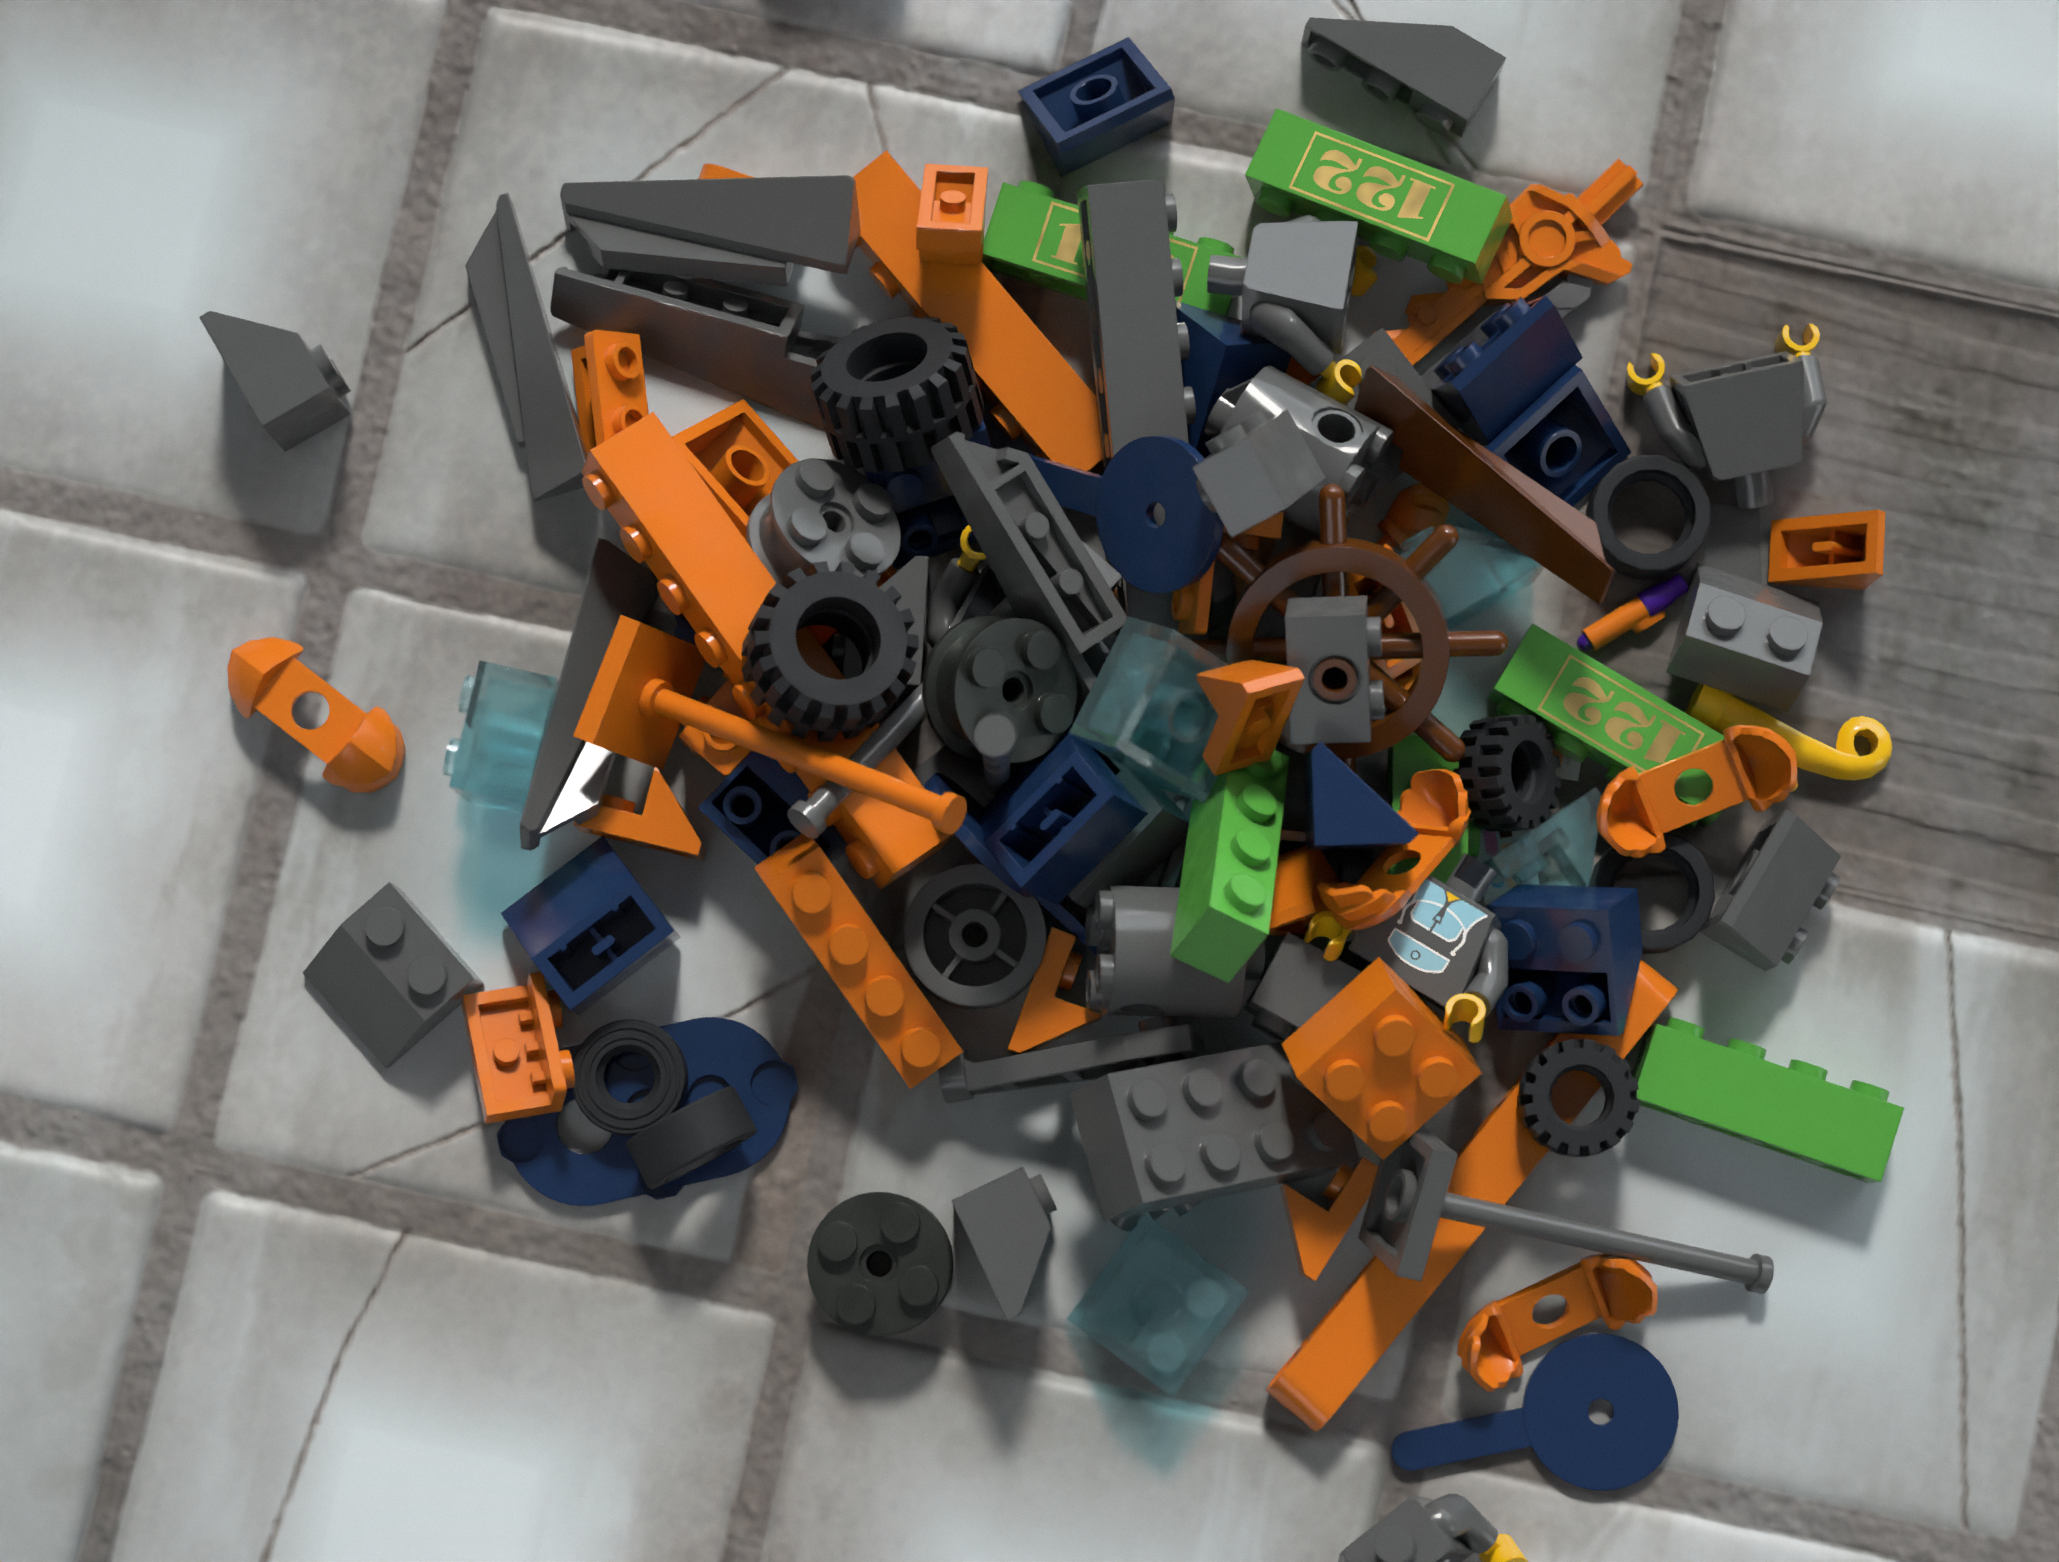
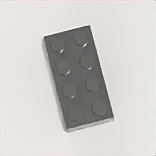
[1069,1041,1360,1221]

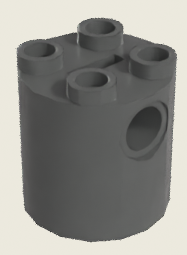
[1204,366,1394,539]
[1085,885,1265,1019]

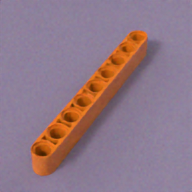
[1266,959,1678,1433]

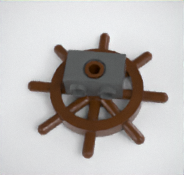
[1169,483,1509,774]

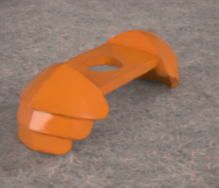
[227,637,406,793]
[1596,725,1797,858]
[1316,769,1471,930]
[1457,1253,1658,1392]

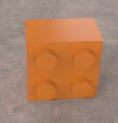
[1282,957,1482,1160]

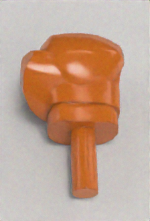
[1376,483,1450,550]

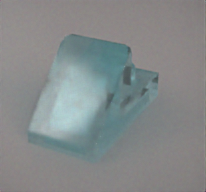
[1483,787,1602,887]

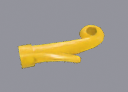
[1685,683,1893,792]

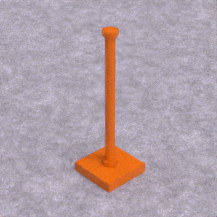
[573,615,967,835]

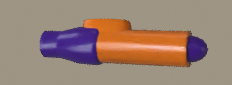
[1576,574,1689,652]

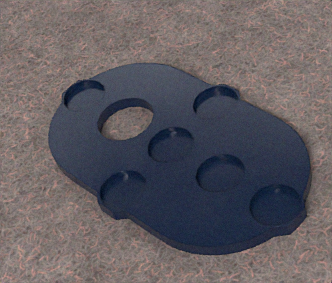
[497,1017,799,1206]

